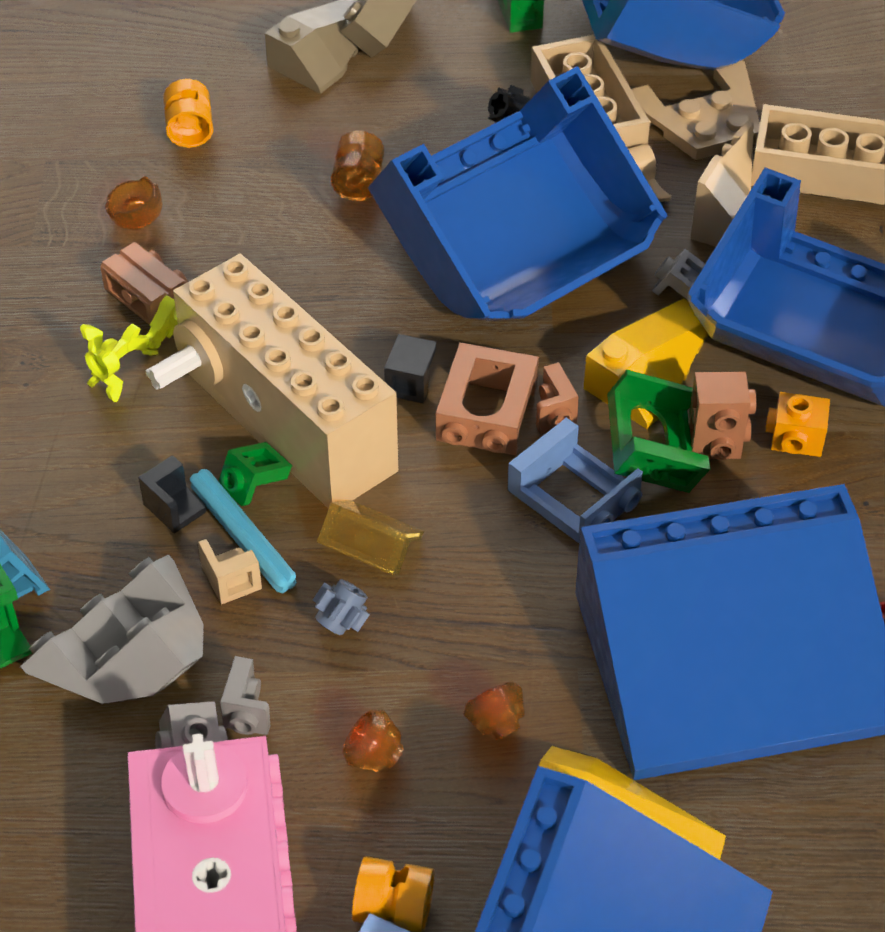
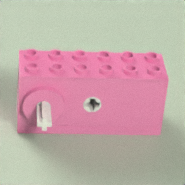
[128,734,297,932]

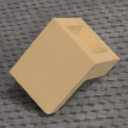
[198,539,262,605]

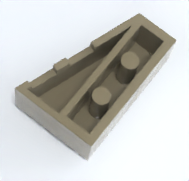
[340,0,417,58]

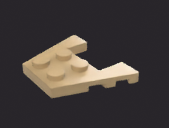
[631,60,760,160]

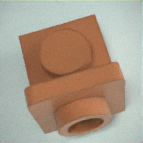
[536,362,578,434]

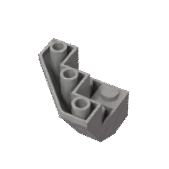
[20,555,204,704]

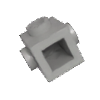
[155,701,227,749]

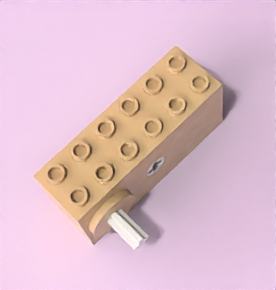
[146,253,398,513]

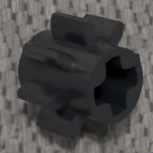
[488,85,531,122]

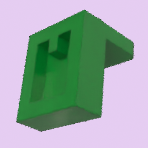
[218,442,292,506]

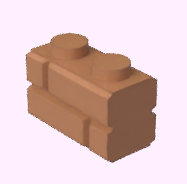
[100,242,188,325]

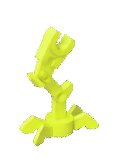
[80,295,178,402]

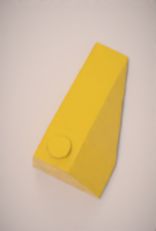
[584,298,708,429]

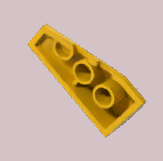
[539,746,726,860]

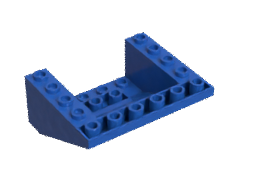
[575,484,885,780]
[475,766,773,932]

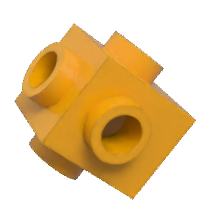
[765,392,830,457]

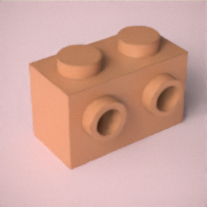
[688,372,756,460]

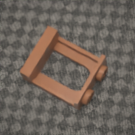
[436,343,539,456]

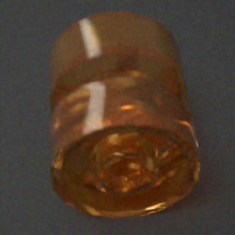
[331,130,385,201]

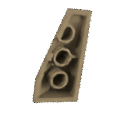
[265,0,359,94]

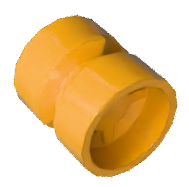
[163,79,213,148]
[352,856,435,932]

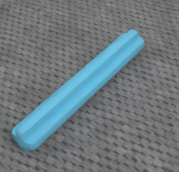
[190,469,297,593]

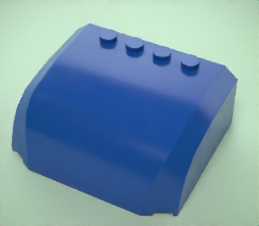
[582,0,785,70]
[368,66,667,321]
[688,168,885,407]

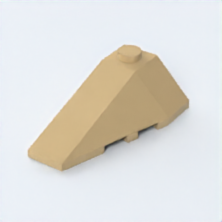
[690,121,754,247]

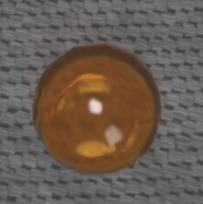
[105,176,163,231]

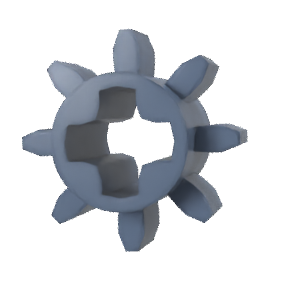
[313,579,370,635]

